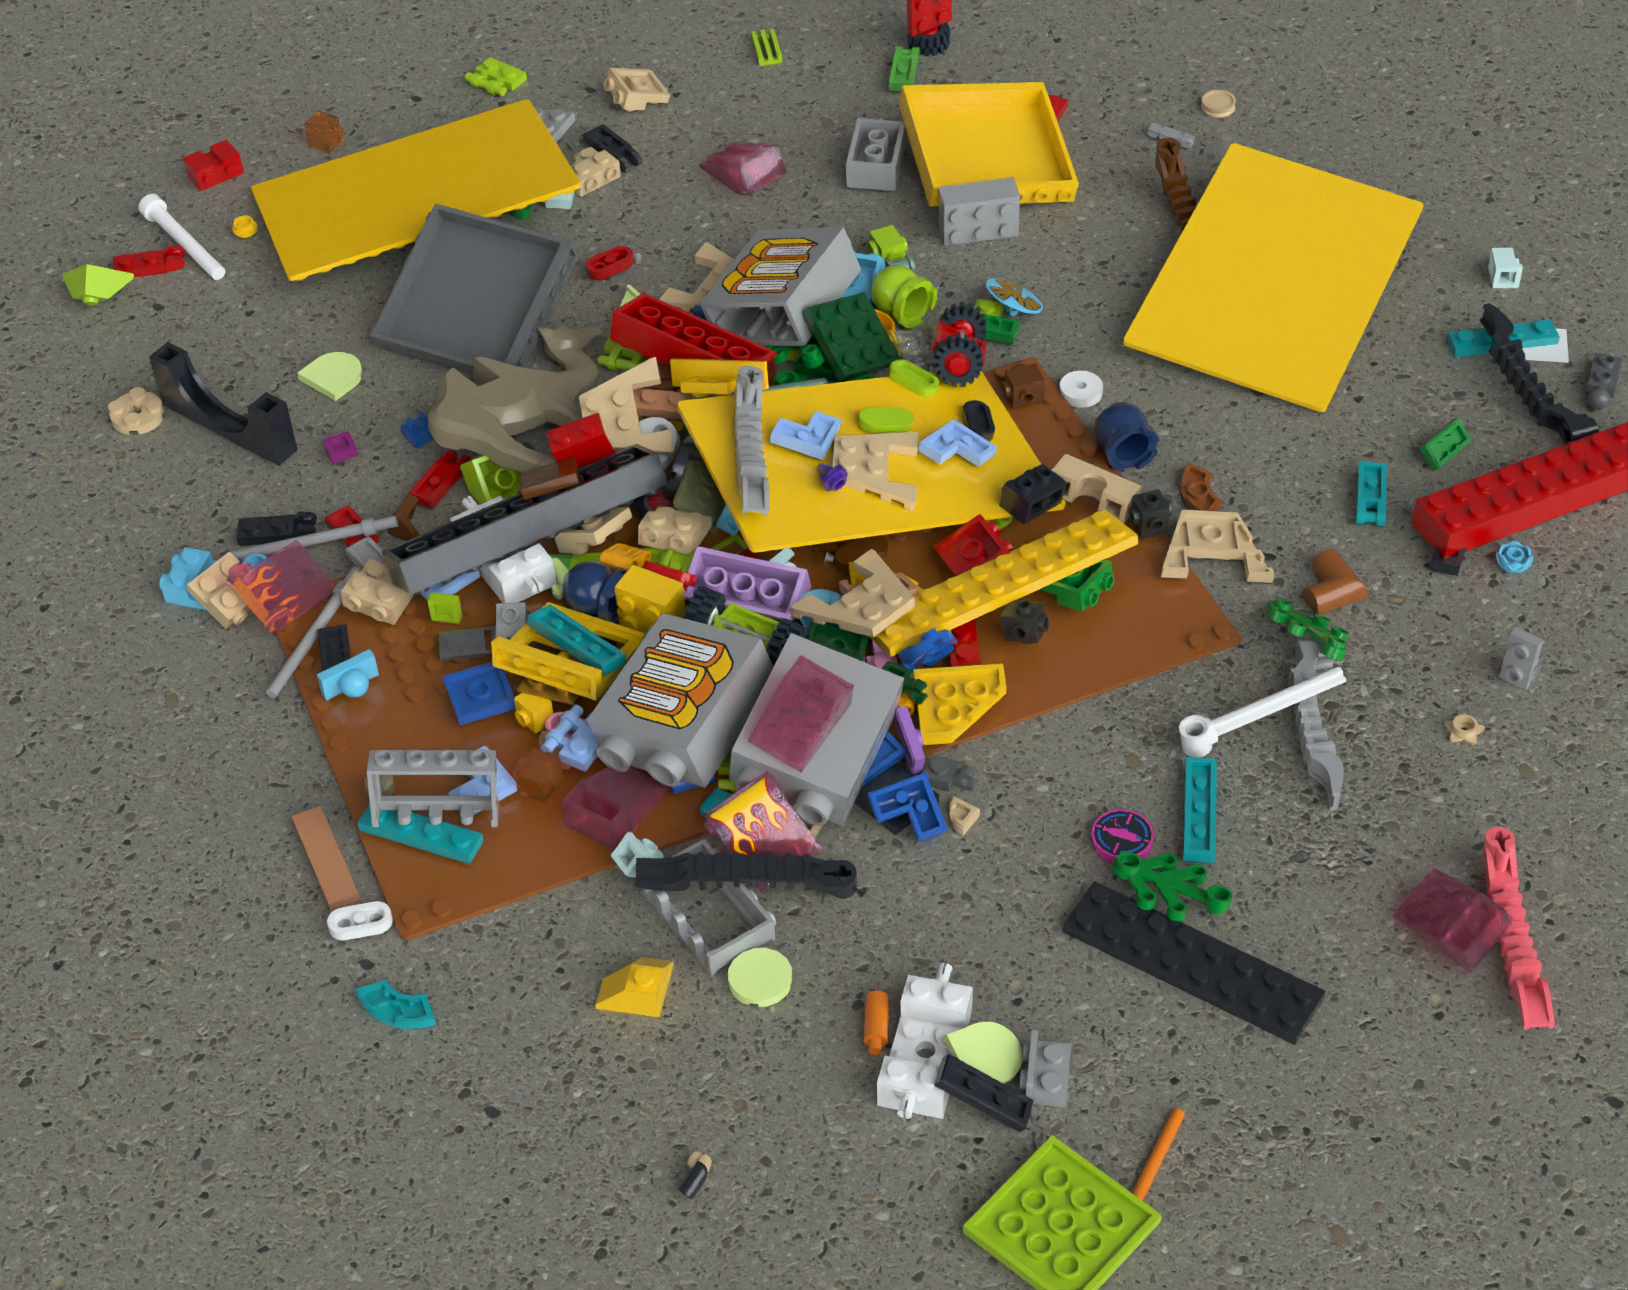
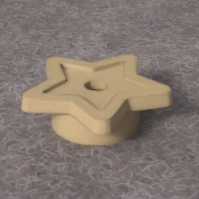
[1445,714,1485,745]

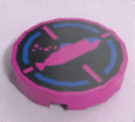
[1091,809,1154,863]

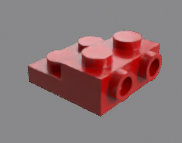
[934,514,1014,577]

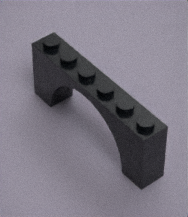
[149,342,298,466]

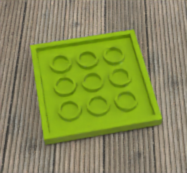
[963,1135,1162,1290]

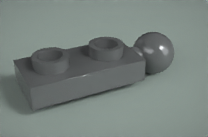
[1586,353,1622,410]

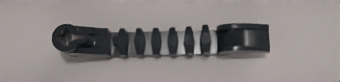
[1479,303,1599,444]
[635,852,858,899]

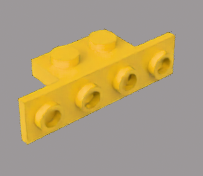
[670,359,769,397]

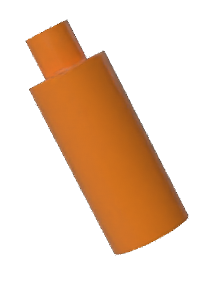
[863,990,889,1055]

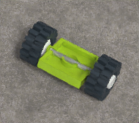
[682,586,808,667]

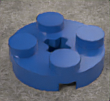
[898,628,957,671]

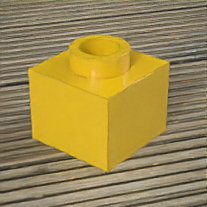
[514,693,553,734]

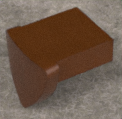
[387,494,419,541]

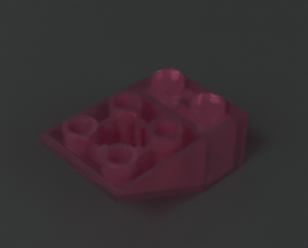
[699,142,787,194]
[748,655,854,773]
[562,767,670,850]
[1393,867,1512,973]

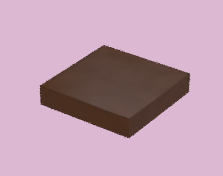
[521,456,579,500]

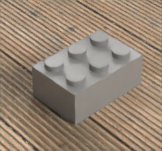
[846,118,906,191]
[938,177,1020,246]

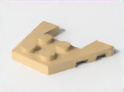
[659,242,734,312]
[579,357,676,457]
[831,432,919,511]
[1161,510,1274,583]
[790,549,915,637]

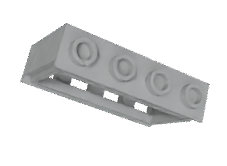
[367,750,500,827]
[642,839,776,977]

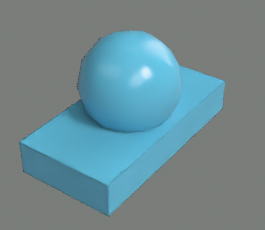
[317,649,379,701]

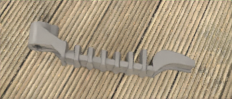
[733,366,769,516]
[1288,638,1344,811]

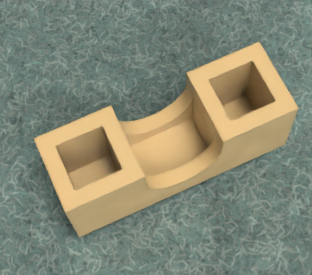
[1052,454,1142,524]

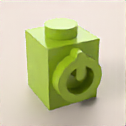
[866,225,908,261]

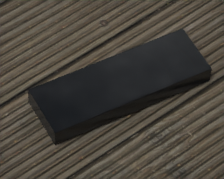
[934,1053,1034,1132]

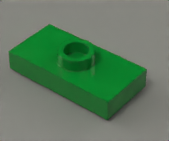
[980,313,1020,345]
[1419,418,1472,471]

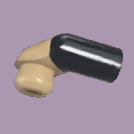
[678,1151,712,1199]

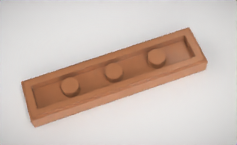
[291,806,360,911]

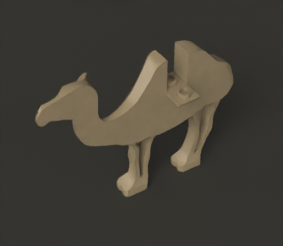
[428,324,605,472]

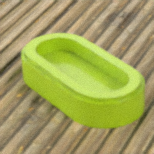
[888,360,939,397]
[858,408,914,433]

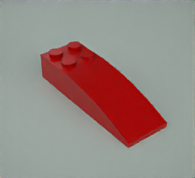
[610,293,776,366]

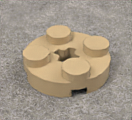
[108,387,164,435]

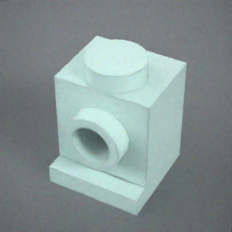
[1488,248,1523,288]
[611,832,663,878]

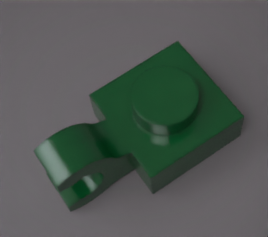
[881,661,928,705]

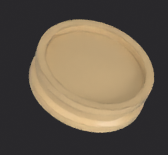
[1201,90,1236,118]

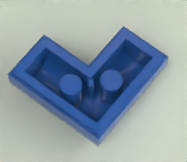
[867,772,948,842]

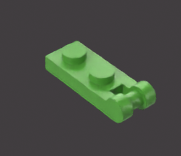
[889,46,920,92]

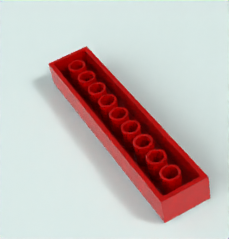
[1411,422,1628,559]

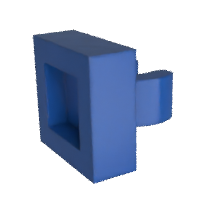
[400,411,434,448]

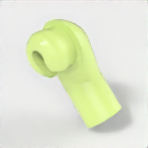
[551,558,569,600]

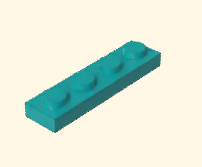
[1447,319,1560,357]
[527,604,626,676]
[1183,757,1217,863]
[358,804,484,864]

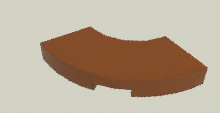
[1180,463,1223,512]

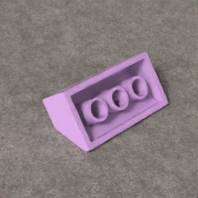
[684,546,811,621]

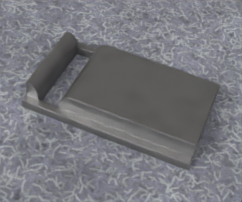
[439,626,496,661]

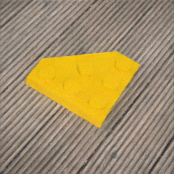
[914,664,1006,745]

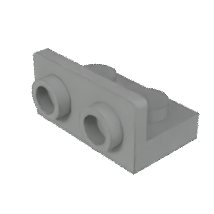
[1020,1030,1071,1107]

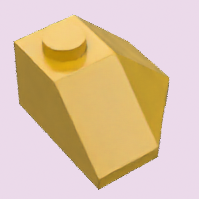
[595,957,674,1017]

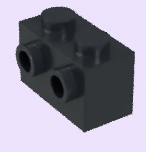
[999,464,1067,524]

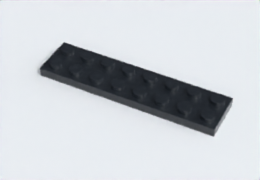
[1063,881,1326,1045]

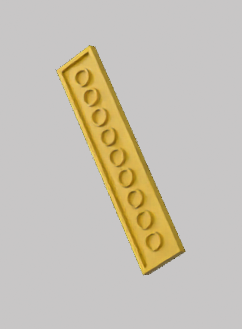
[869,509,1138,657]

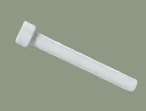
[138,194,225,280]

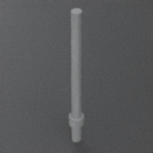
[232,516,398,561]
[266,567,361,698]

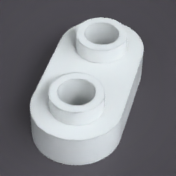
[327,901,393,940]

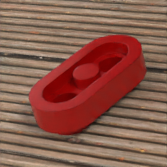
[586,246,634,281]
[642,560,697,591]

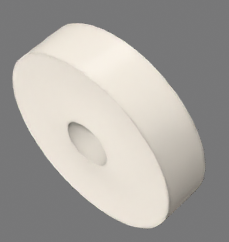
[1059,371,1103,408]

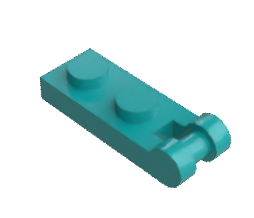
[1356,461,1387,527]

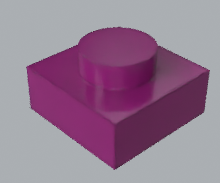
[322,431,358,464]

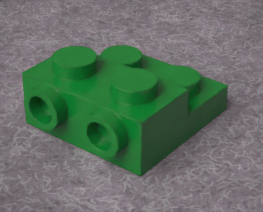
[1039,560,1114,612]

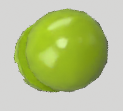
[870,265,937,328]

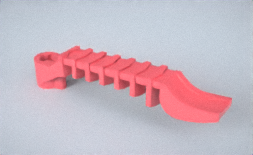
[1482,827,1555,1030]

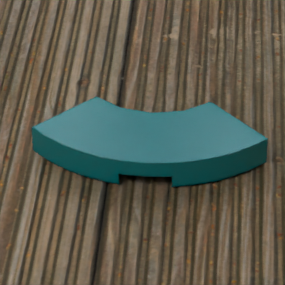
[355,979,436,1029]

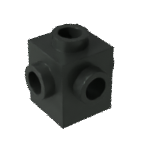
[1129,490,1172,539]
[1000,600,1049,644]

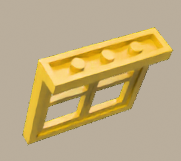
[491,602,646,701]

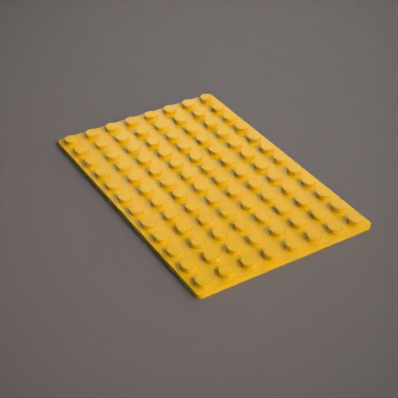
[251,99,581,281]
[1123,143,1424,412]
[677,371,1066,553]

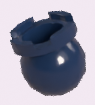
[1094,402,1159,472]
[562,560,627,624]

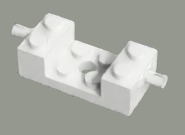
[450,496,557,603]
[877,963,973,1119]

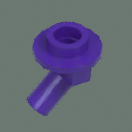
[817,463,848,491]

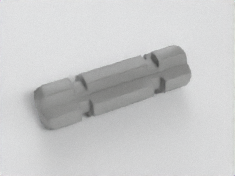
[1148,123,1195,149]

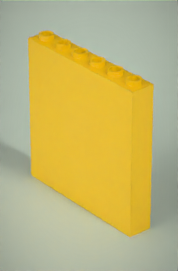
[899,82,1079,207]

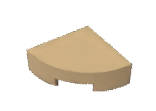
[949,796,980,836]

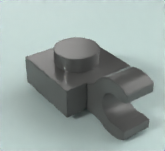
[921,754,977,791]

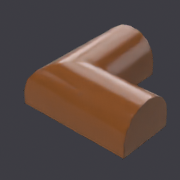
[1302,549,1368,615]

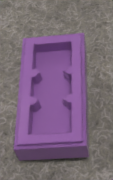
[893,706,925,774]

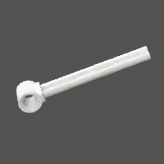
[1179,667,1346,758]

